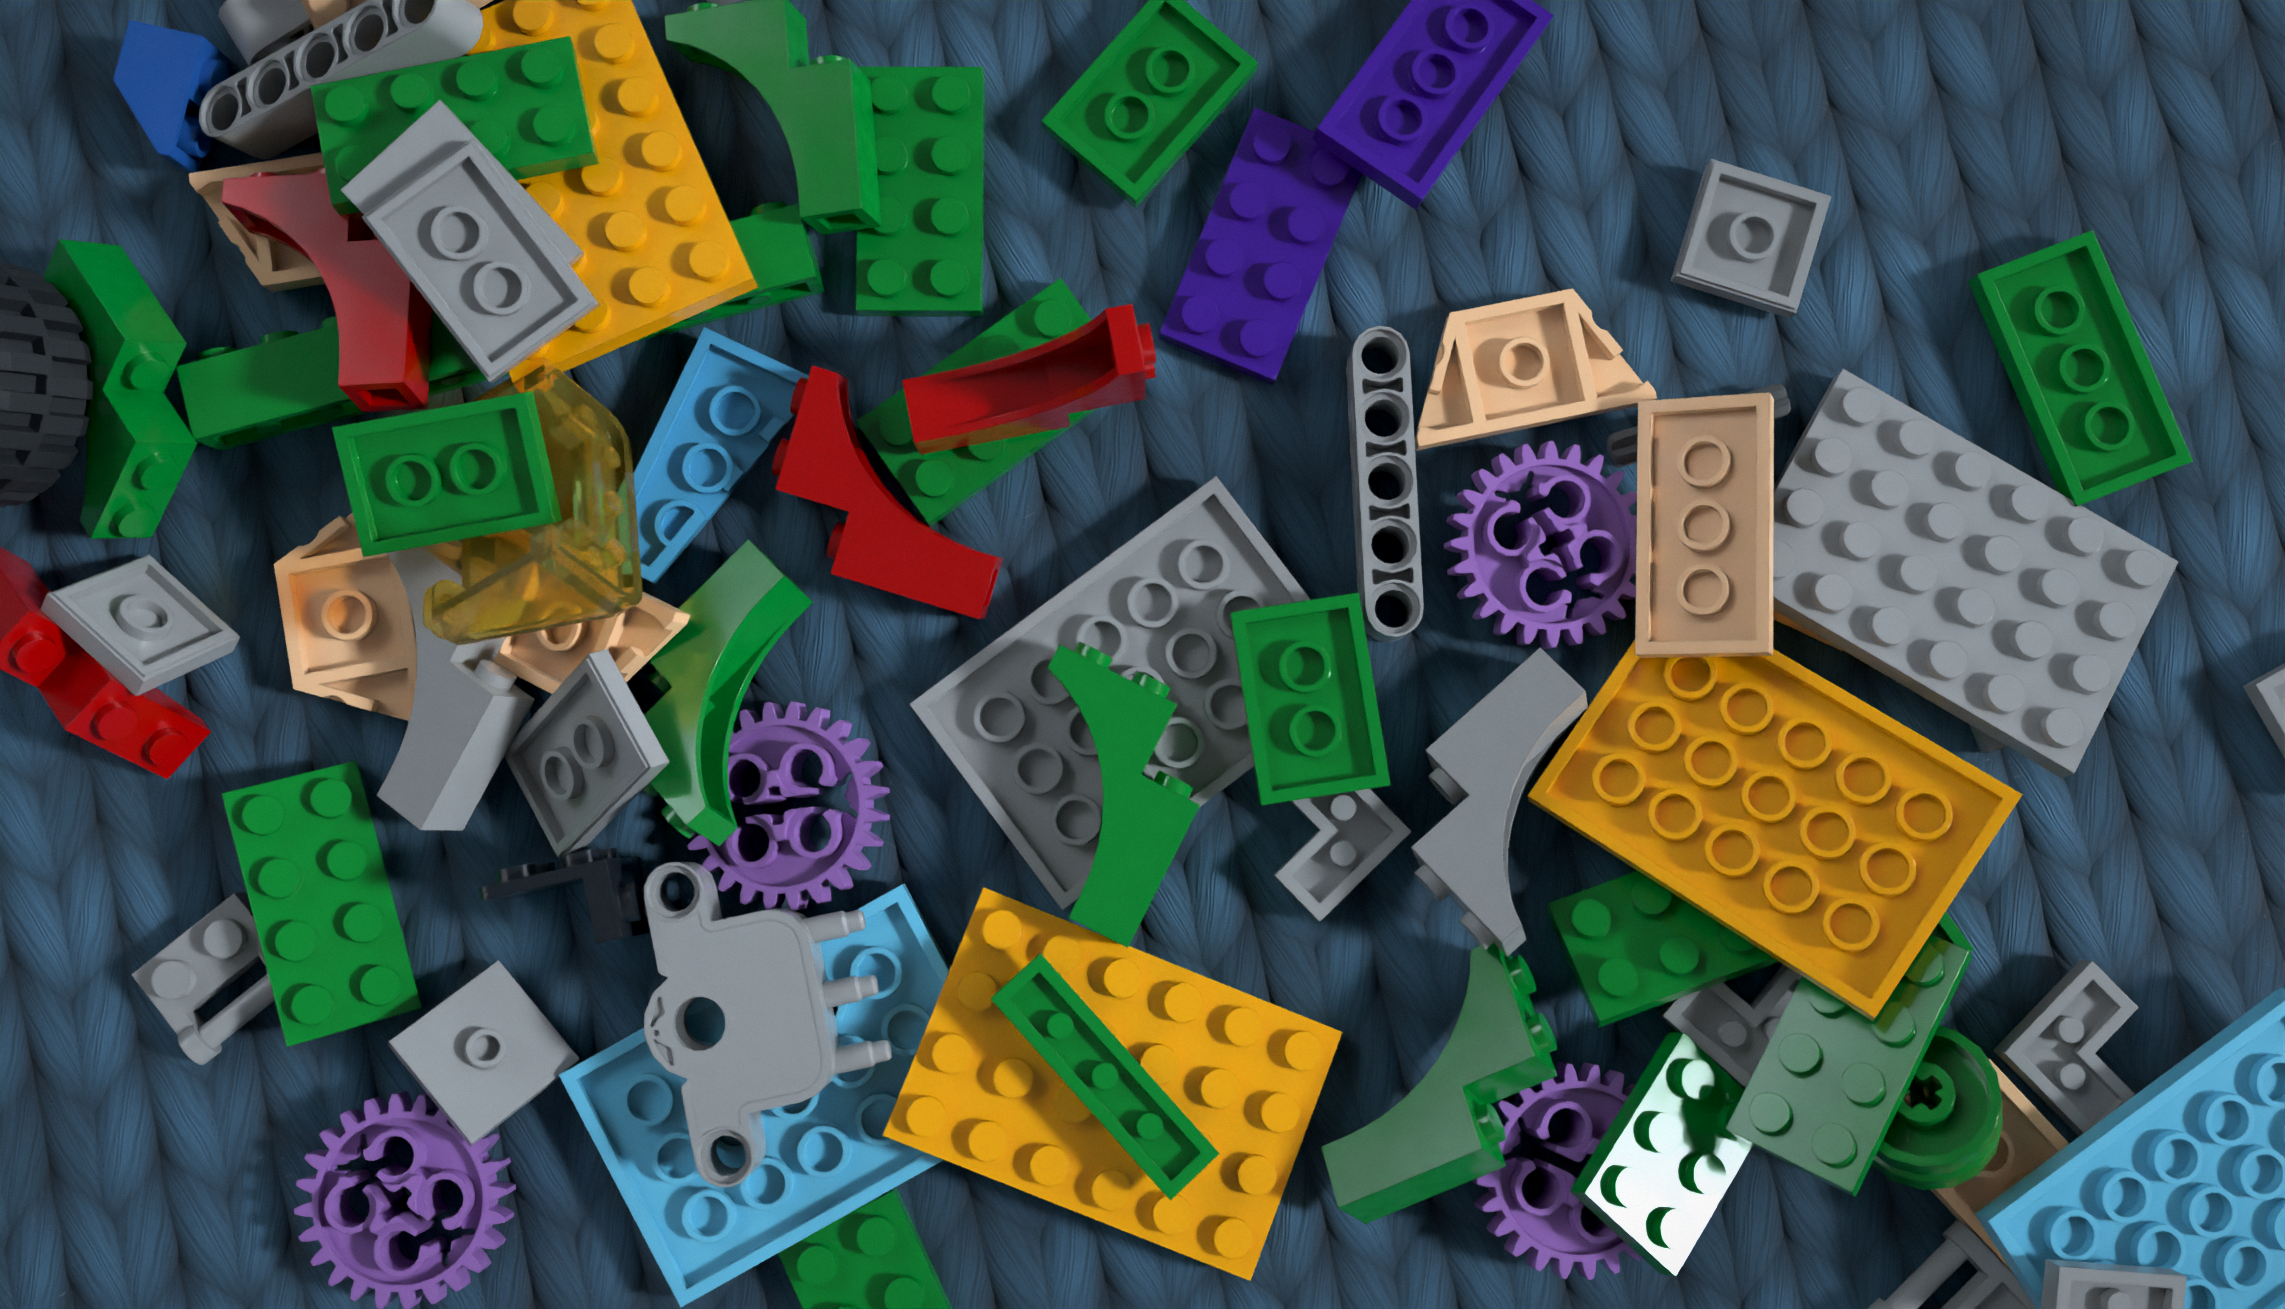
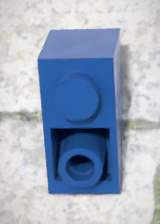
[113,20,230,174]

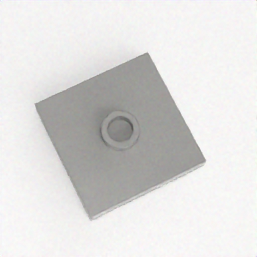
[1670,159,1831,319]
[40,554,240,696]
[388,960,580,1147]

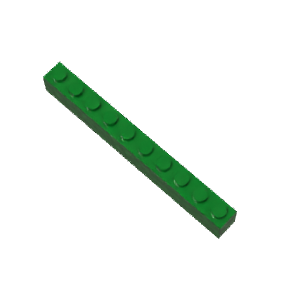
[176,202,825,451]

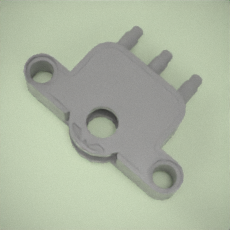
[644,862,892,1187]

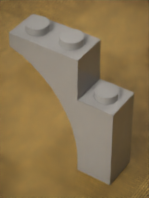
[377,540,535,831]
[1411,648,1588,957]

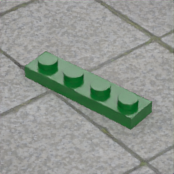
[990,953,1220,1201]

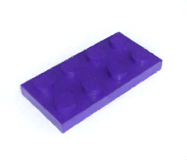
[1312,0,1554,210]
[1159,107,1362,386]

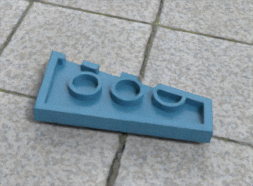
[594,327,809,584]

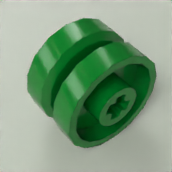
[1871,1026,2003,1190]

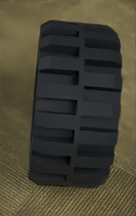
[0,262,93,508]

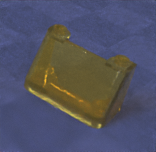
[423,357,643,645]

